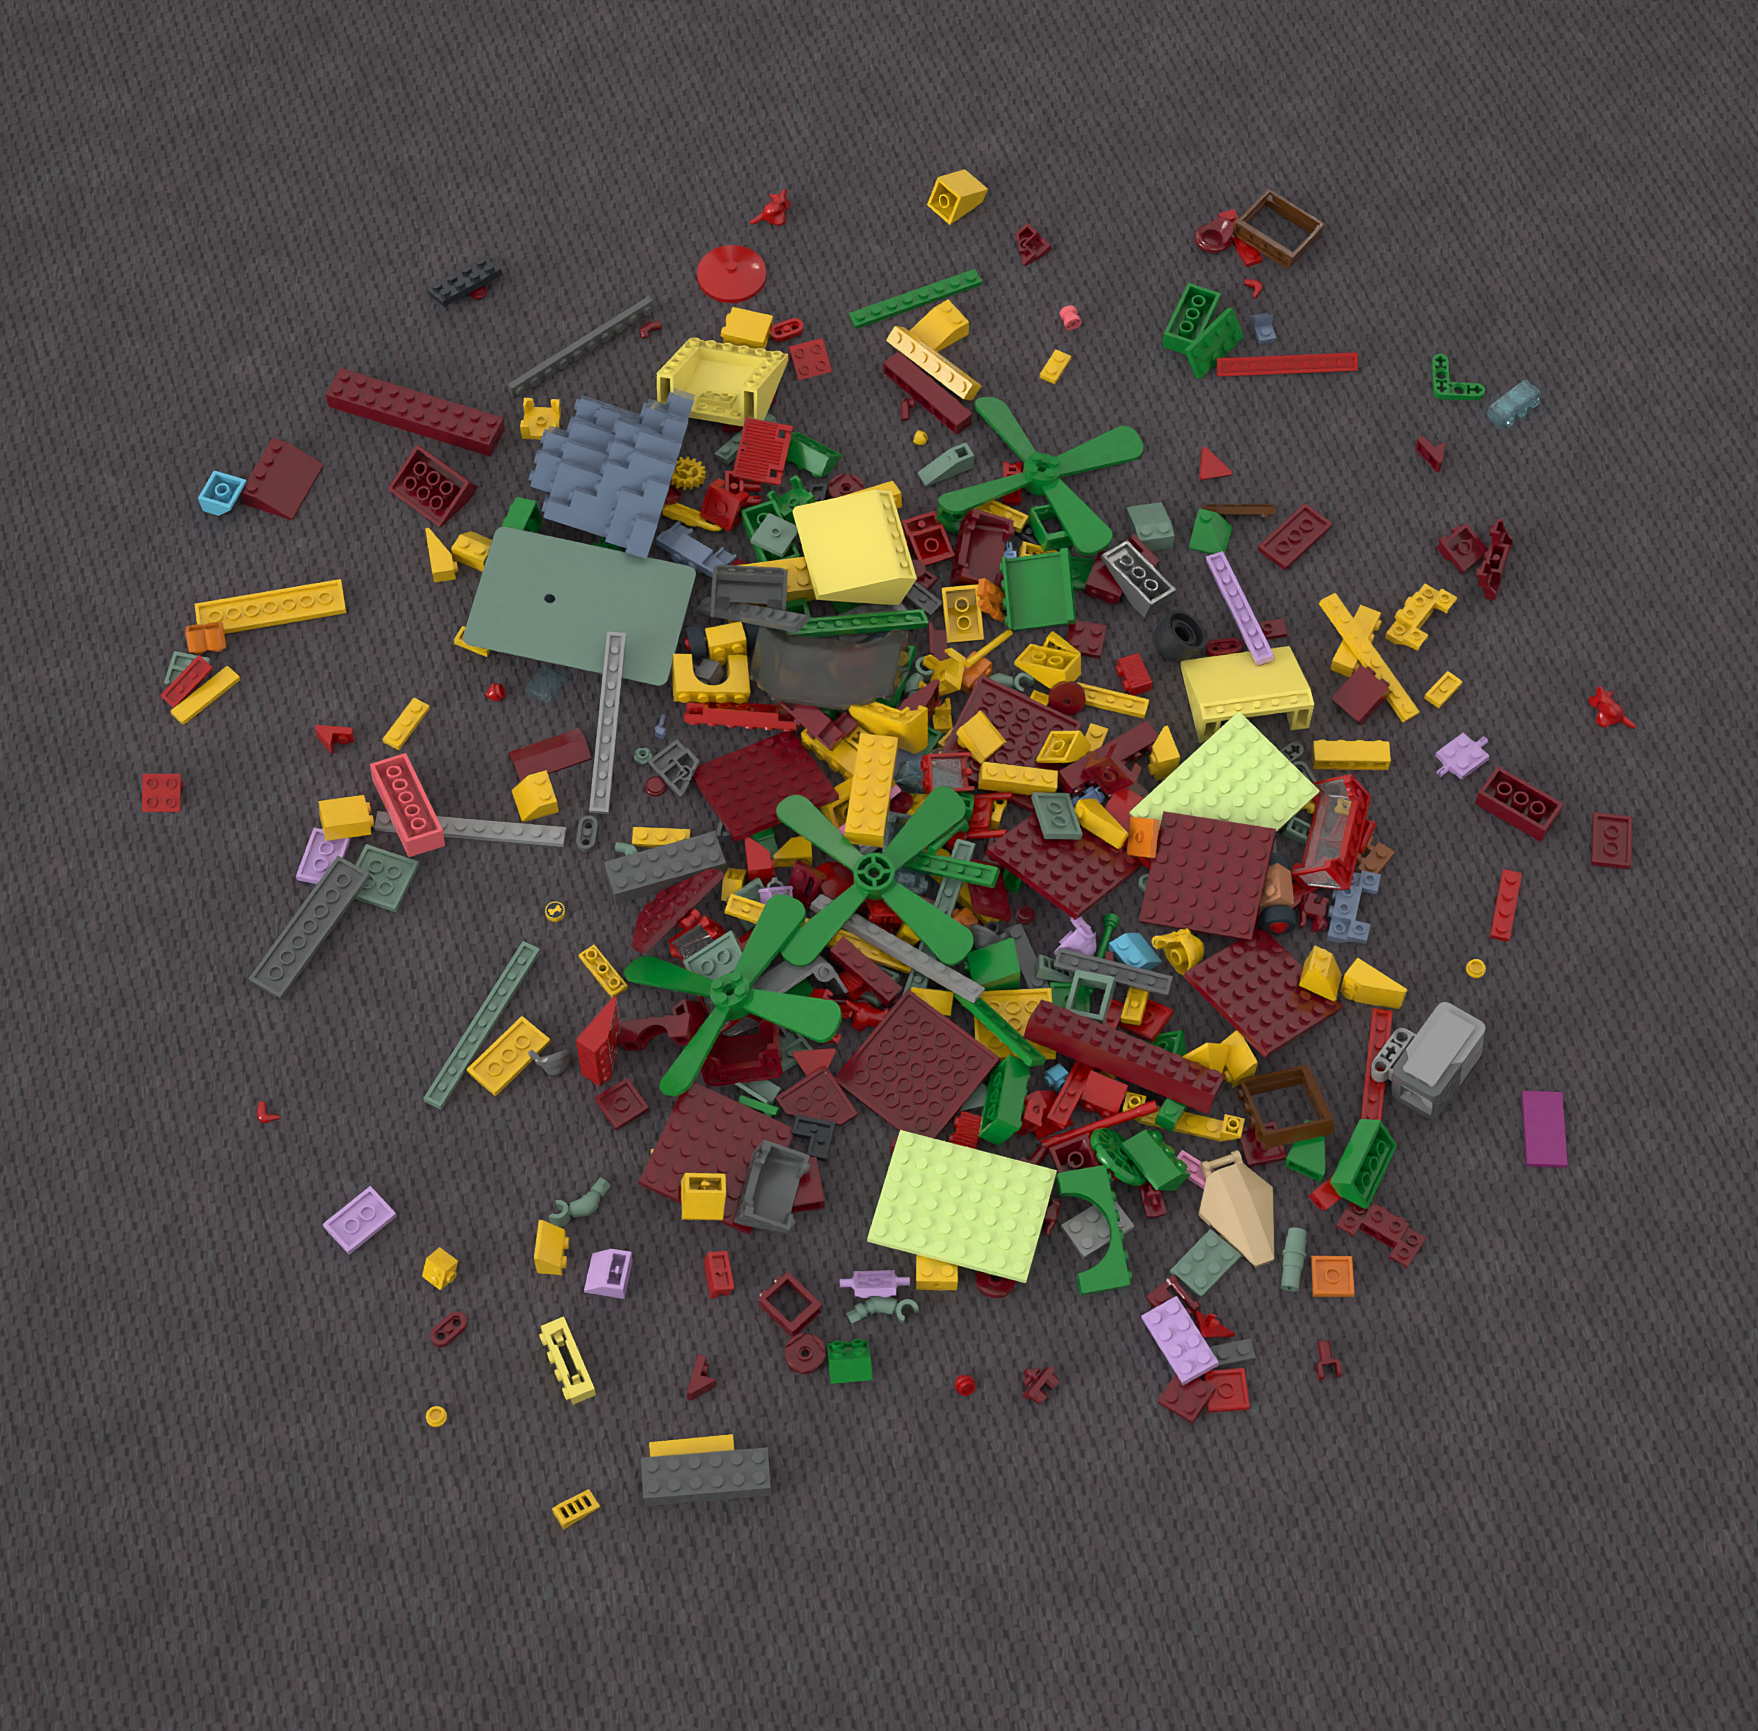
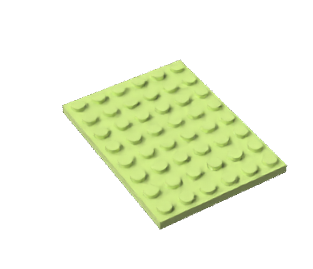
[1129,712,1319,833]
[867,1130,1057,1283]

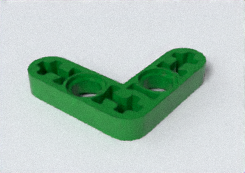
[1432,354,1485,401]

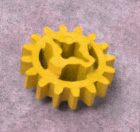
[671,457,706,490]

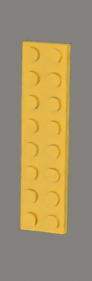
[195,579,346,634]

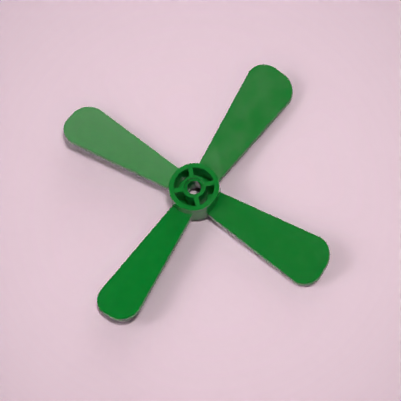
[938,397,1143,556]
[776,786,973,967]
[624,894,842,1096]

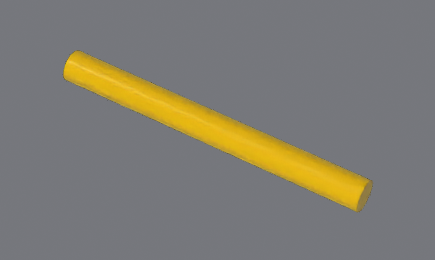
[964,629,1012,668]

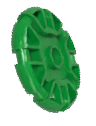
[1090,1128,1148,1186]

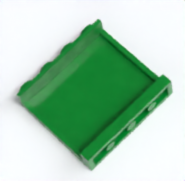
[1000,548,1077,631]

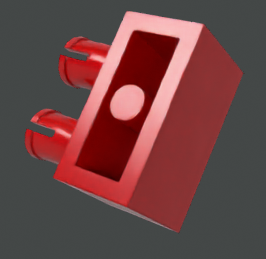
[725,471,761,513]

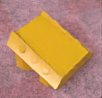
[956,711,1006,764]

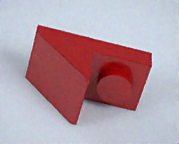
[315,725,355,754]

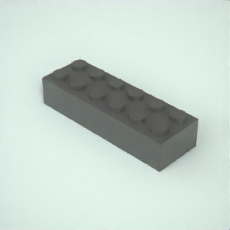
[604,831,727,905]
[641,1447,771,1506]

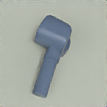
[655,714,667,739]

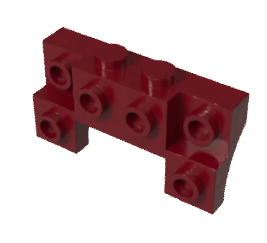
[1476,518,1513,600]
[778,676,859,752]
[1335,1202,1426,1269]

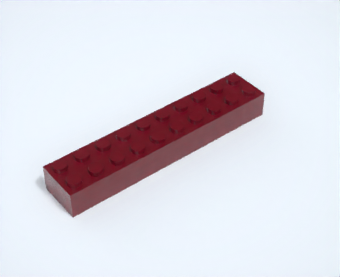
[326,368,505,457]
[1023,999,1225,1114]

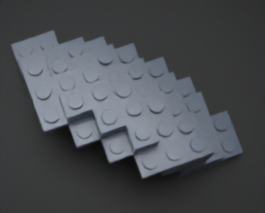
[528,388,695,559]

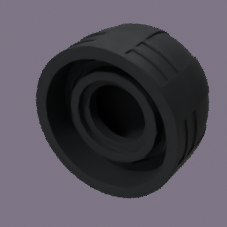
[1154,610,1206,662]

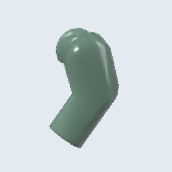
[615,842,638,856]

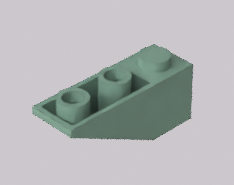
[918,443,974,487]

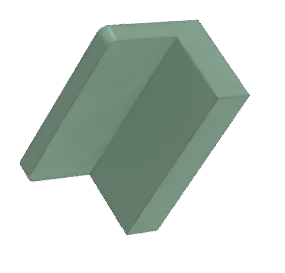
[735,1080,782,1105]

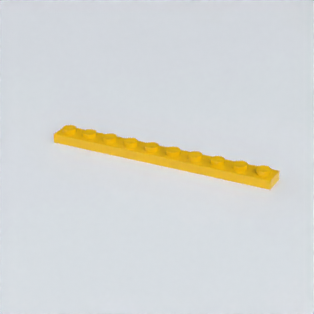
[725,894,912,974]

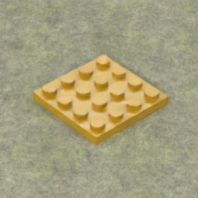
[974,988,1056,1061]

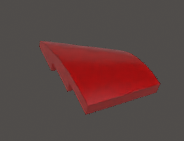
[1105,787,1144,850]

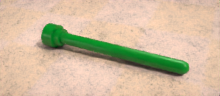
[1087,913,1120,995]

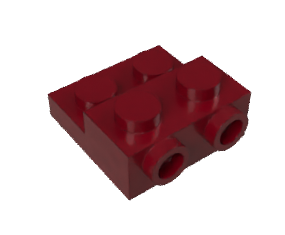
[1436,523,1488,573]

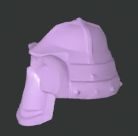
[1053,916,1096,956]

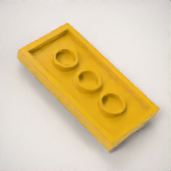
[466,1016,551,1096]

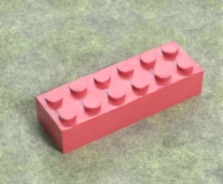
[370,753,445,857]

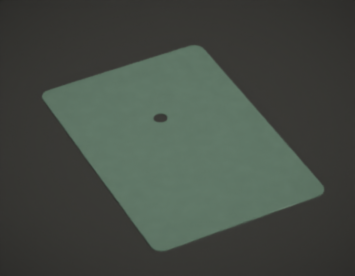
[463,527,696,686]

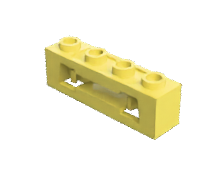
[539,1317,596,1405]

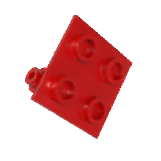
[789,338,832,380]
[142,774,183,812]
[865,898,903,923]

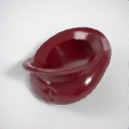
[1194,217,1234,253]

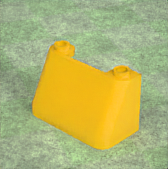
[847,686,928,754]

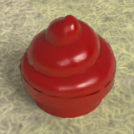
[485,683,506,702]
[955,1375,975,1396]

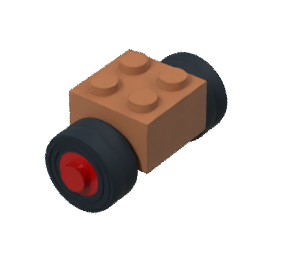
[1258,853,1296,935]

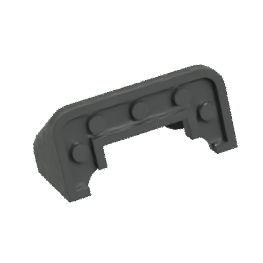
[734,1140,810,1233]

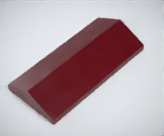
[508,728,592,782]

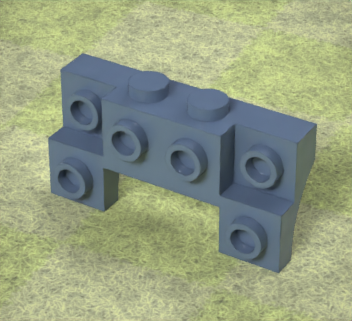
[656,521,737,578]
[1327,870,1381,944]

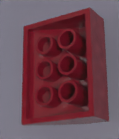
[241,438,324,520]
[388,445,478,528]

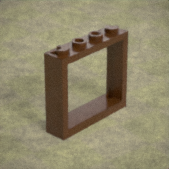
[1232,189,1325,270]
[1237,1064,1334,1149]

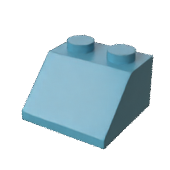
[198,471,247,516]
[1108,933,1162,970]

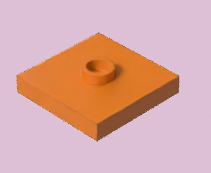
[1127,817,1159,858]
[1310,1256,1355,1297]

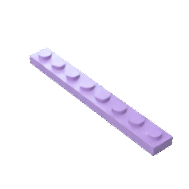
[1206,551,1274,666]

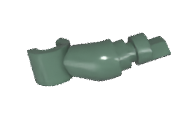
[903,657,934,698]
[988,673,1034,693]
[548,1177,611,1227]
[846,1296,919,1324]

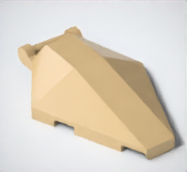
[1198,1150,1274,1268]

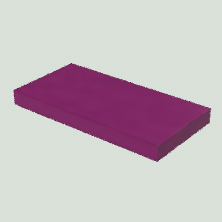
[1521,1091,1568,1168]

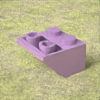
[584,1249,633,1299]

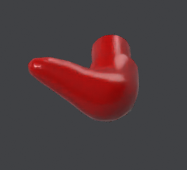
[1244,279,1263,299]
[257,1102,280,1123]

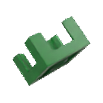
[767,475,817,525]

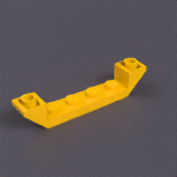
[1123,1092,1245,1142]

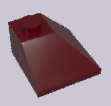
[1049,1134,1100,1175]

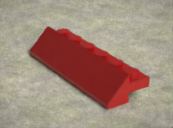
[684,702,798,732]

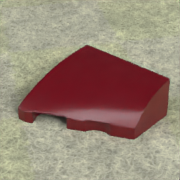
[1015,222,1052,266]

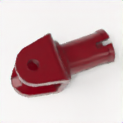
[1019,1145,1049,1166]
[1315,1340,1342,1381]

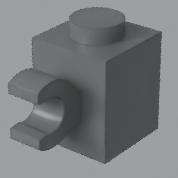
[693,659,725,685]

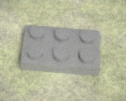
[1061,1202,1134,1259]

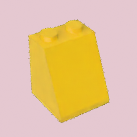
[927,169,988,225]

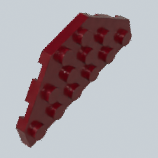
[631,868,725,954]

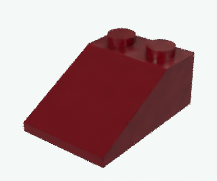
[896,679,940,719]

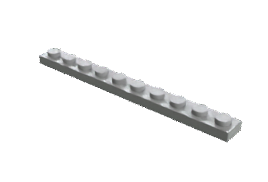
[589,631,626,814]
[374,811,566,847]
[810,894,985,1003]

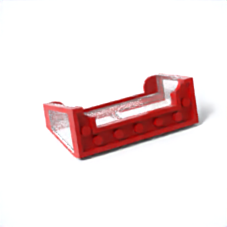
[1291,774,1371,890]
[668,916,763,1038]

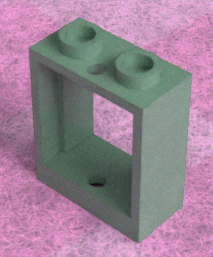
[1065,970,1116,1024]

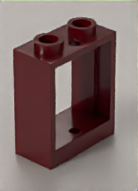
[758,1272,822,1337]

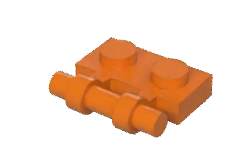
[977,578,1006,622]

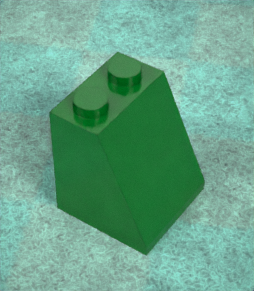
[963,938,1021,991]

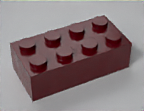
[1475,766,1564,842]

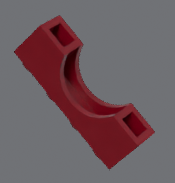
[829,936,902,1008]
[618,1013,699,1051]

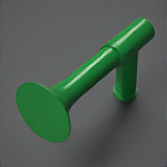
[926,818,969,854]

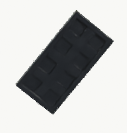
[427,257,503,307]

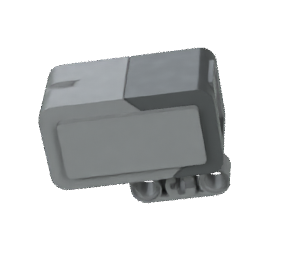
[1371,1002,1485,1119]

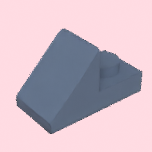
[1250,313,1276,344]

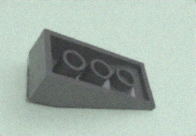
[1101,540,1176,618]

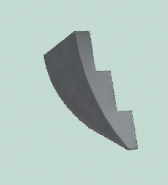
[648,739,699,798]

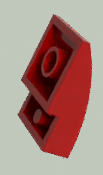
[901,511,955,566]

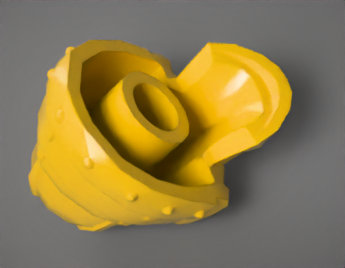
[1151,928,1204,975]

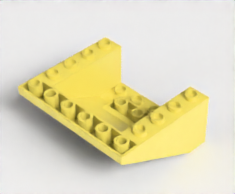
[657,338,788,426]
[793,490,917,605]
[1180,646,1314,743]

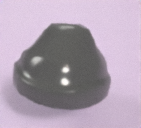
[969,924,1009,950]
[528,1048,572,1076]

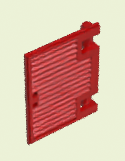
[732,417,793,486]

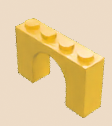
[671,654,750,704]

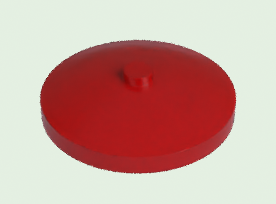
[697,245,766,303]

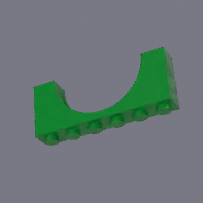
[1056,1165,1133,1296]

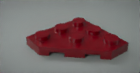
[775,1065,858,1126]

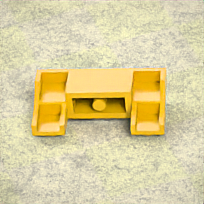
[1385,584,1457,651]

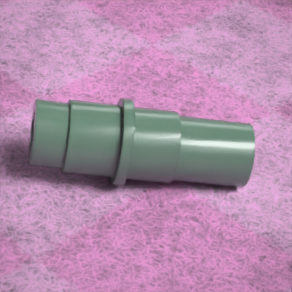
[1280,1227,1307,1292]

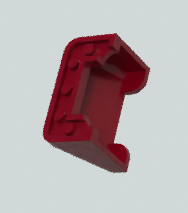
[950,508,1015,589]

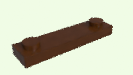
[1201,504,1275,517]

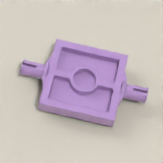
[1435,733,1489,780]
[840,1270,910,1298]

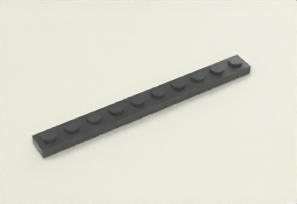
[507,296,654,399]

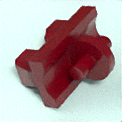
[1138,1182,1167,1219]
[1022,1366,1060,1404]

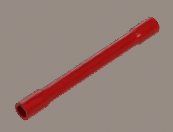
[1041,1100,1158,1151]

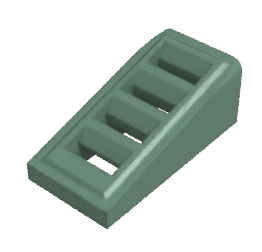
[1281,816,1326,849]
[1035,954,1074,983]

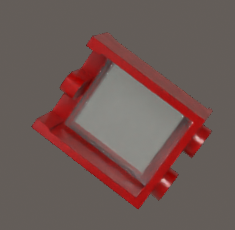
[920,752,974,795]

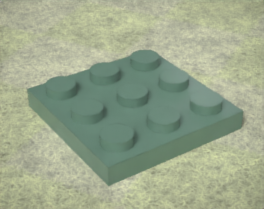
[355,844,419,912]

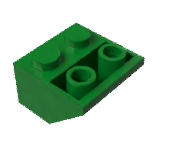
[827,1339,872,1384]

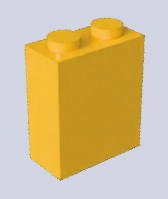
[721,307,773,349]
[318,795,374,841]

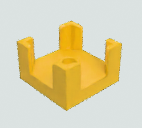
[520,398,561,440]
[918,648,966,697]

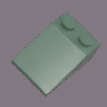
[1126,502,1174,551]

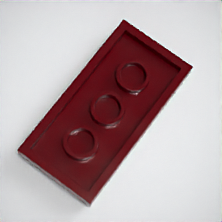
[1257,503,1333,571]
[967,859,1012,922]

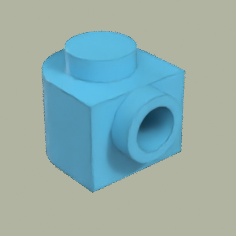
[1044,1063,1069,1092]

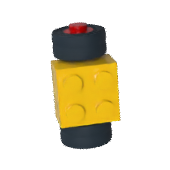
[684,621,764,666]

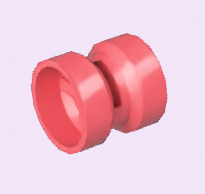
[1060,305,1082,330]

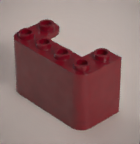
[699,1019,782,1086]

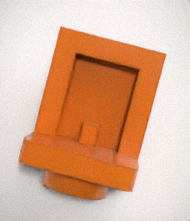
[951,907,978,929]

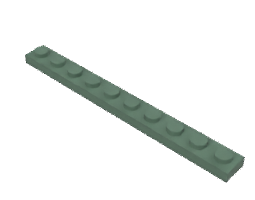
[902,839,976,996]
[423,941,540,1110]

